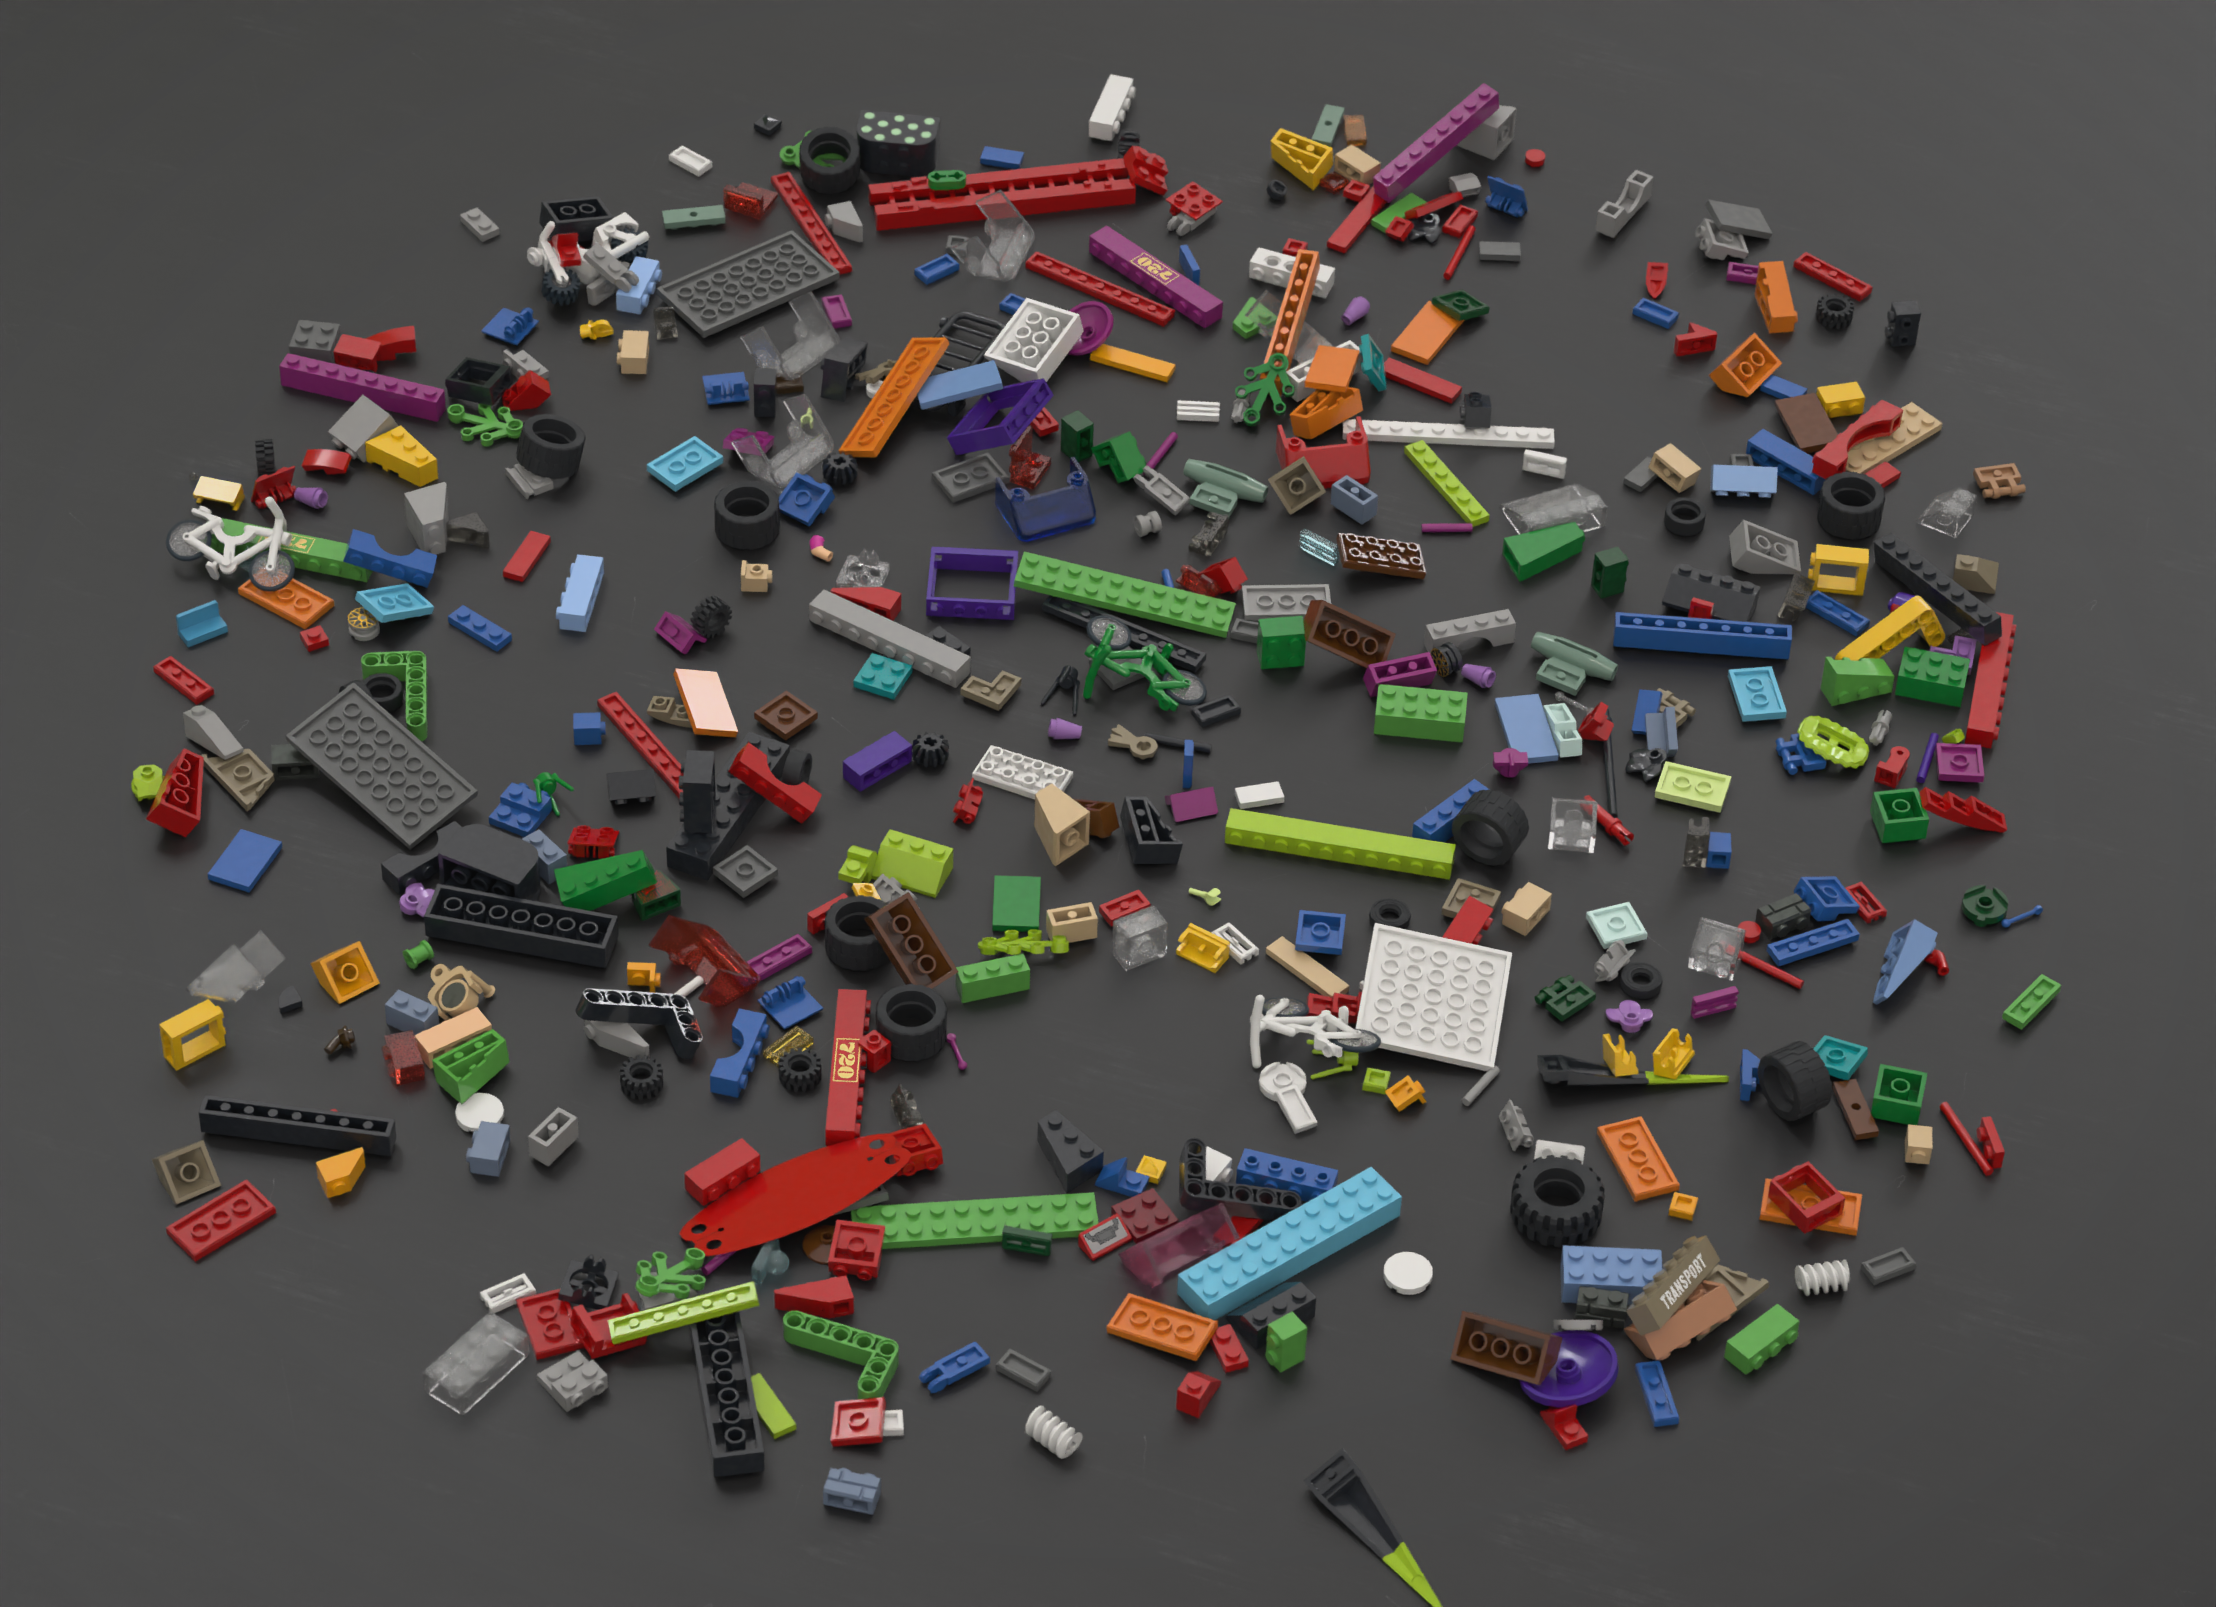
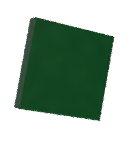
[1431,289,1490,321]

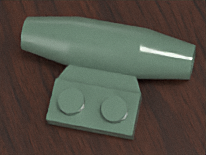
[1183,459,1269,518]
[1531,632,1618,696]

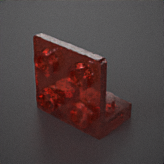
[723,183,778,219]
[1009,426,1051,489]

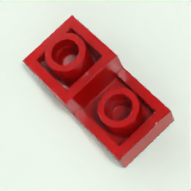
[301,449,352,475]

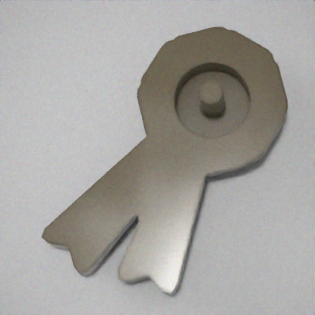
[855,359,897,384]
[1108,724,1158,760]

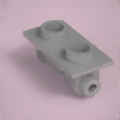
[1594,940,1635,982]
[1499,1100,1534,1151]

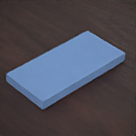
[917,360,1003,410]
[1495,694,1559,764]

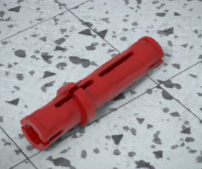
[1580,795,1634,845]

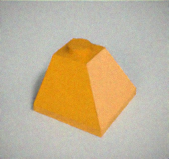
[310,941,380,1004]

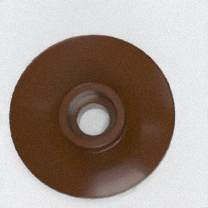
[803,1225,835,1265]

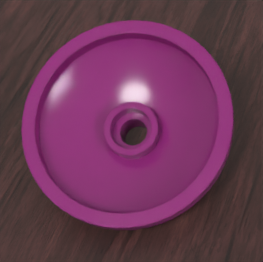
[1068,301,1113,356]

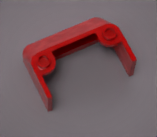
[1276,416,1371,489]

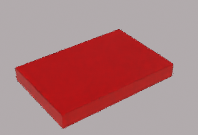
[516,1288,585,1360]

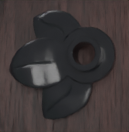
[1408,212,1441,243]
[1625,748,1667,782]

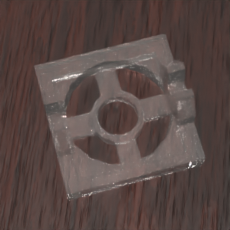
[835,548,890,588]

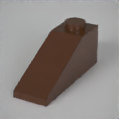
[1074,799,1120,838]

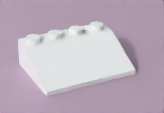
[984,298,1084,382]

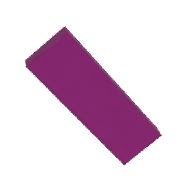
[742,934,812,983]

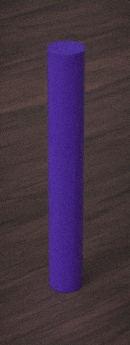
[1916,733,1939,783]

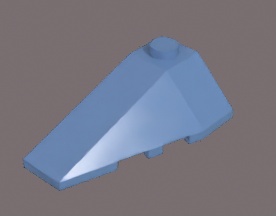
[1873,919,1938,1005]

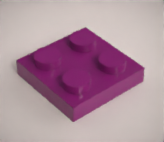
[723,428,775,455]
[1935,743,1984,783]

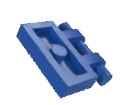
[1775,734,1826,775]

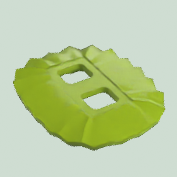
[1797,716,1869,769]

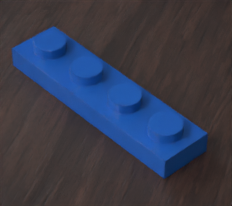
[1767,919,1860,966]

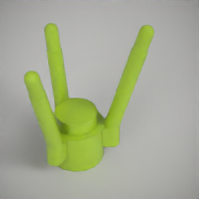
[1306,1039,1358,1079]

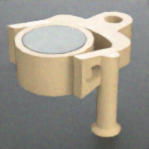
[428,964,495,1021]

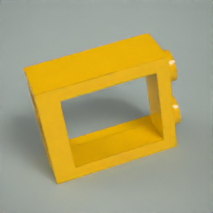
[1807,544,1869,596]
[159,999,226,1071]

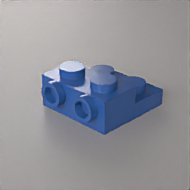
[779,472,835,527]
[489,783,552,837]
[1794,876,1860,921]
[1295,910,1346,955]

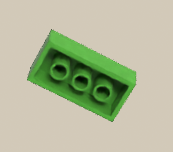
[1374,684,1468,743]

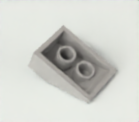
[1729,520,1801,574]

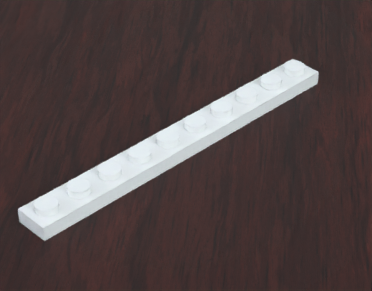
[1343,419,1554,449]

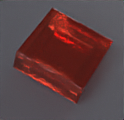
[1320,171,1348,194]

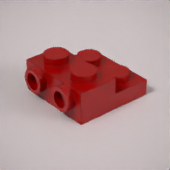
[1123,145,1168,196]
[881,1123,943,1176]
[828,1220,886,1280]

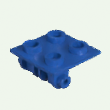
[1485,176,1528,217]
[481,307,539,345]
[702,372,750,405]
[757,976,823,1030]

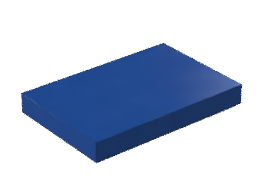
[208,829,282,893]

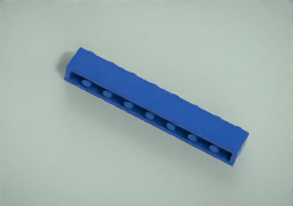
[1613,612,1792,659]

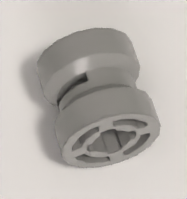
[1133,511,1162,537]

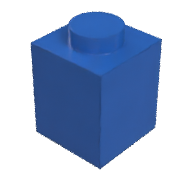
[573,712,606,745]
[1706,832,1731,869]

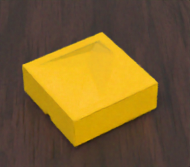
[1136,1155,1167,1184]

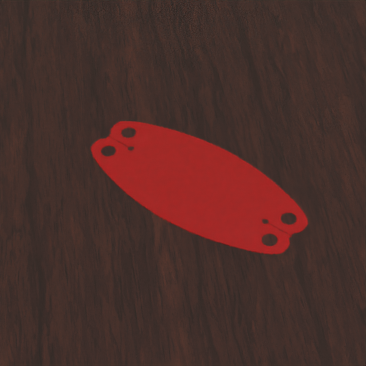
[680,1133,912,1256]

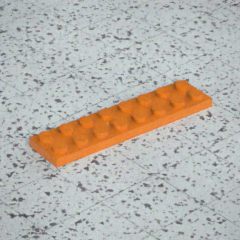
[838,338,950,457]

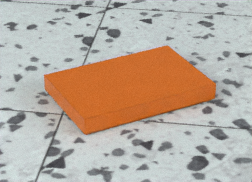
[1305,345,1360,393]

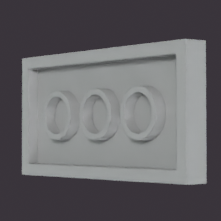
[1242,584,1331,622]

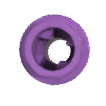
[1341,296,1370,325]
[294,487,328,509]
[1461,664,1496,688]
[1048,718,1082,739]

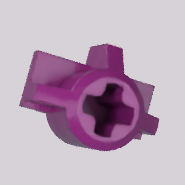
[1492,748,1528,777]

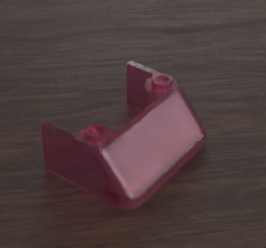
[1118,1203,1240,1288]

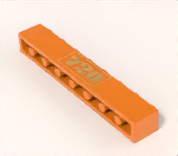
[1260,249,1320,396]

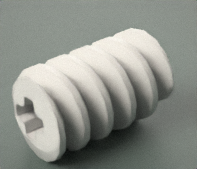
[1795,1259,1850,1296]
[1025,1406,1082,1458]

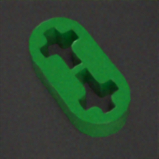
[928,170,966,190]

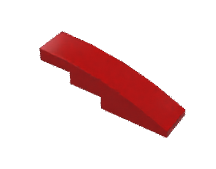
[1920,787,2007,833]
[1306,992,1362,1023]

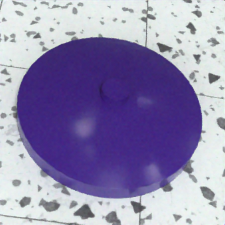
[1519,1330,1619,1407]

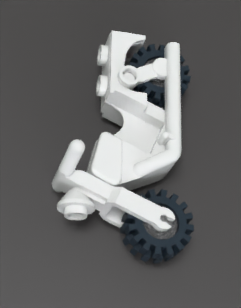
[527,212,649,306]

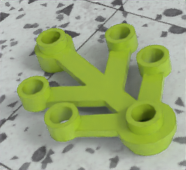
[978,929,1069,955]

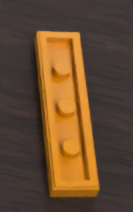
[1090,344,1175,382]

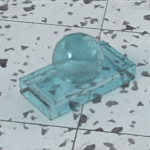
[752,1238,789,1286]

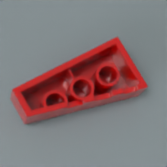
[146,748,204,837]

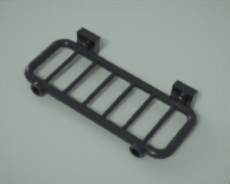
[910,311,1005,417]

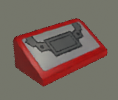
[1078,1213,1132,1261]

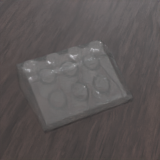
[1500,484,1607,534]

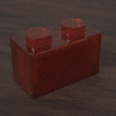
[381,1030,425,1086]

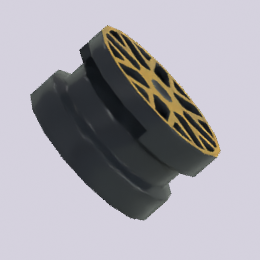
[1430,642,1463,677]

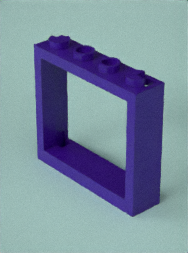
[947,378,1054,455]
[926,547,1018,620]

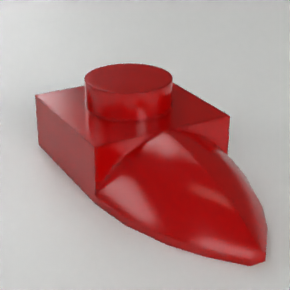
[1646,262,1668,299]

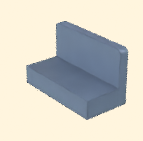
[1645,707,1678,757]

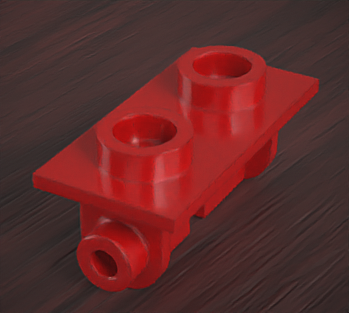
[953,778,983,824]

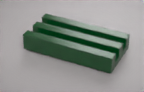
[1002,1226,1052,1256]

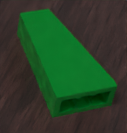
[1502,522,1585,581]

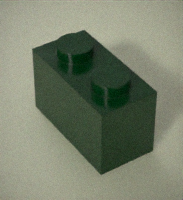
[1060,410,1094,464]
[1591,546,1629,599]

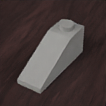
[183,705,244,760]
[584,1020,650,1060]

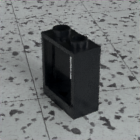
[445,357,513,406]

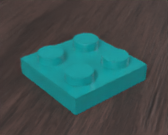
[1359,334,1386,391]
[853,653,912,700]
[1814,1035,1868,1080]

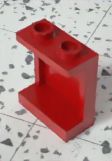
[570,1293,647,1359]

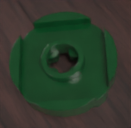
[1961,885,2008,927]

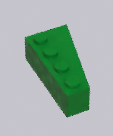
[554,850,657,911]

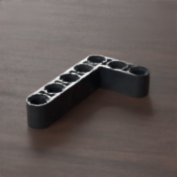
[575,988,703,1059]
[1179,1138,1301,1221]

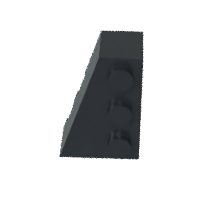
[820,337,868,402]
[1120,796,1183,864]
[1037,1110,1104,1194]

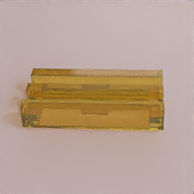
[763,1026,814,1067]

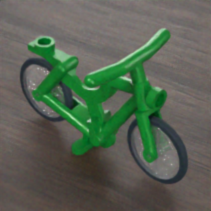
[1083,616,1207,712]

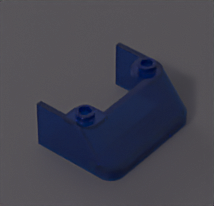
[995,457,1096,541]

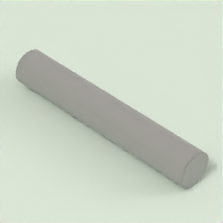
[1462,1065,1500,1106]

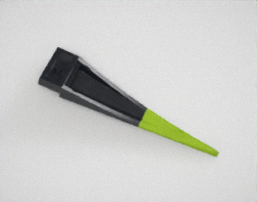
[1537,1055,1729,1087]
[1304,1448,1442,1607]

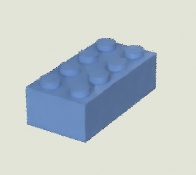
[1560,1245,1662,1305]

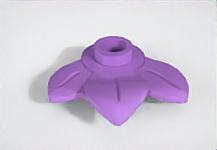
[399,883,435,917]
[1606,1000,1653,1033]

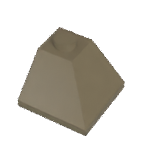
[1268,456,1326,515]
[1953,554,1999,594]
[152,1140,221,1204]

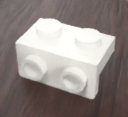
[1534,1140,1585,1164]

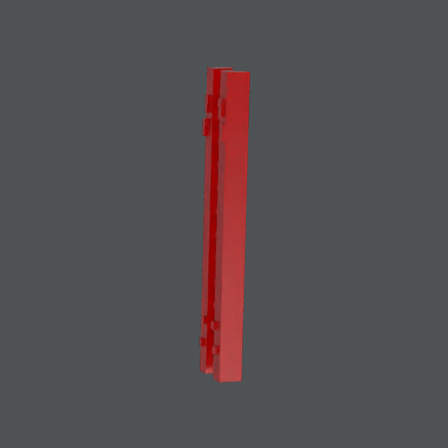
[869,158,1136,231]

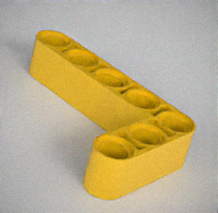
[1835,596,1945,661]

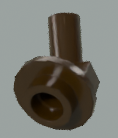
[324,1025,356,1055]

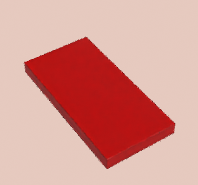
[166,1179,276,1262]

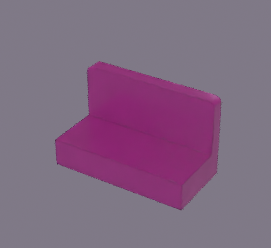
[654,611,707,654]
[1165,787,1218,822]

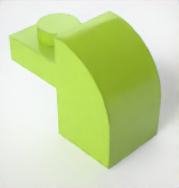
[838,845,877,883]

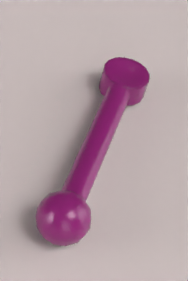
[947,1033,967,1070]

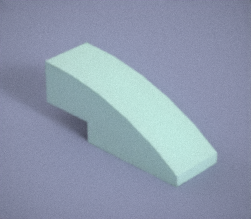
[1543,703,1582,758]

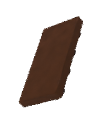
[1775,393,1838,454]
[1336,533,1426,579]

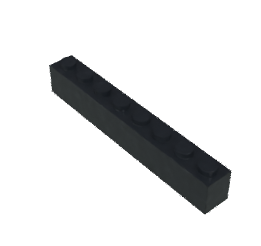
[1874,533,2002,646]
[199,1095,397,1156]

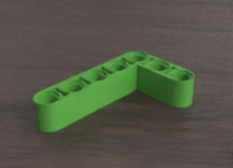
[361,651,428,742]
[783,1311,899,1399]

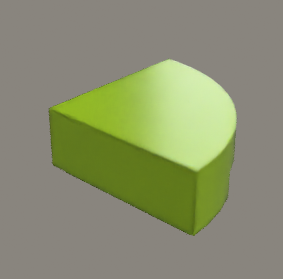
[1941,729,1965,744]

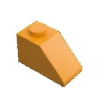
[316,1147,365,1198]

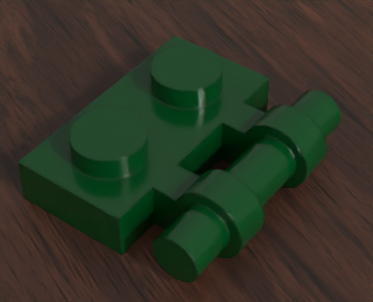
[1534,975,1596,1021]

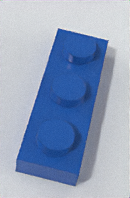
[448,605,512,652]

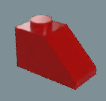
[1197,557,1248,593]
[1176,1371,1221,1418]

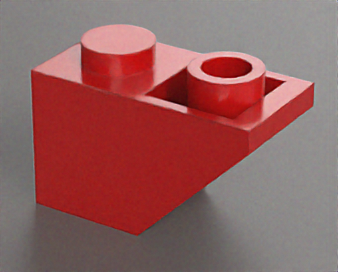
[502,370,551,411]

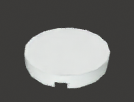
[1259,1062,1307,1101]
[455,1093,504,1132]
[1384,1252,1433,1295]

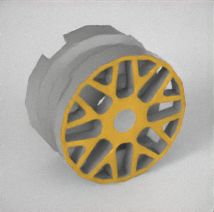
[348,607,380,641]

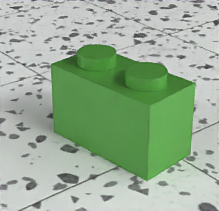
[1265,1312,1307,1373]

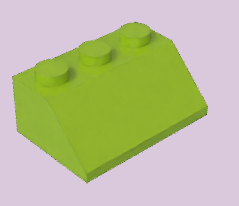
[872,829,953,898]

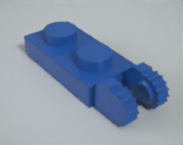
[919,1342,990,1393]

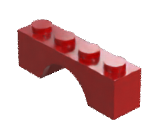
[728,742,822,824]

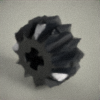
[1117,130,1140,159]
[822,452,858,486]
[912,732,949,768]

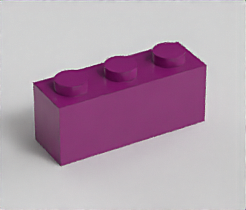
[1363,652,1437,697]

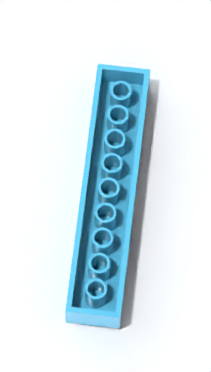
[1177,1167,1402,1320]

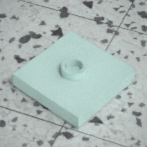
[1586,902,1647,949]

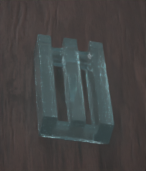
[1299,528,1339,566]

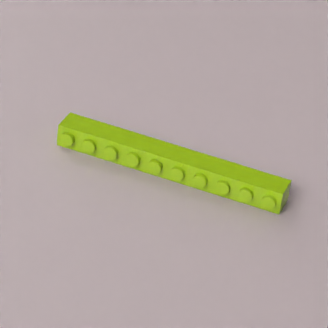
[1225,808,1456,880]

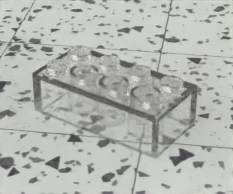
[423,1311,530,1416]

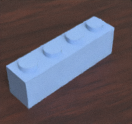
[556,555,604,632]

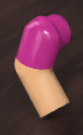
[810,535,833,562]

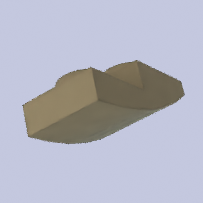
[647,696,692,728]

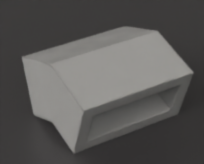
[1449,173,1481,197]

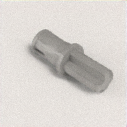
[1231,390,1251,423]
[1869,710,1893,746]

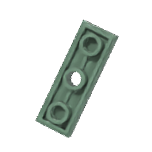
[1311,104,1345,147]
[662,205,725,229]

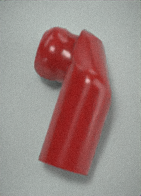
[1924,949,1950,976]

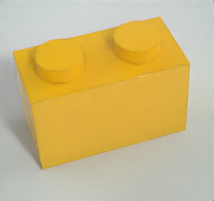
[1816,382,1865,418]

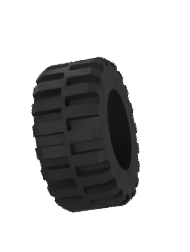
[1510,1155,1605,1248]

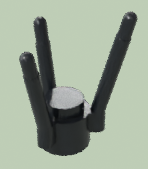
[1040,665,1080,715]

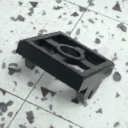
[558,1254,619,1310]

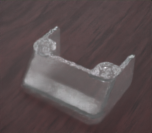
[951,190,1035,282]
[1245,290,1334,366]
[740,291,840,381]
[731,393,834,489]
[186,930,286,1003]

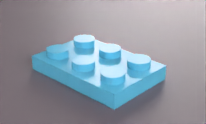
[647,436,723,492]
[355,583,434,623]
[1728,666,1787,722]

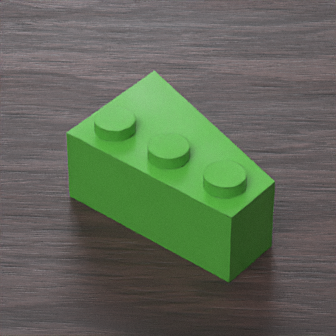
[1820,657,1894,706]
[432,1029,510,1104]

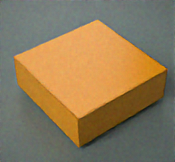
[1668,1192,1698,1221]

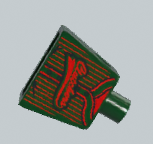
[630,869,681,921]

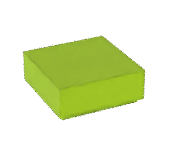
[1362,1067,1391,1095]

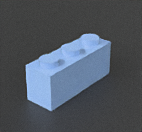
[616,256,662,314]
[1710,465,1778,498]

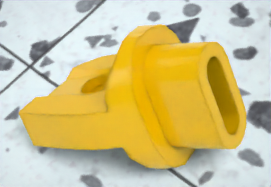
[580,320,614,340]

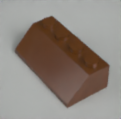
[1303,600,1396,669]
[865,892,959,989]
[1450,1311,1563,1385]

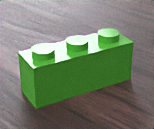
[955,954,1030,1003]
[1724,1304,1799,1375]

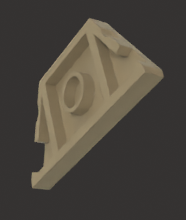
[200,749,275,811]
[1695,1265,1769,1341]

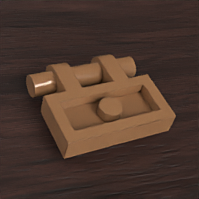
[1973,463,2026,499]

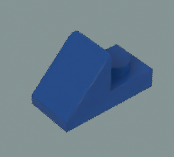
[1740,1049,1760,1101]
[1095,1157,1149,1197]

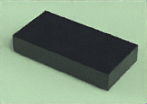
[1191,694,1241,728]

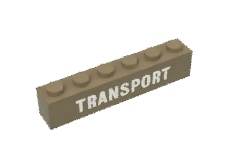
[1626,1235,1720,1336]

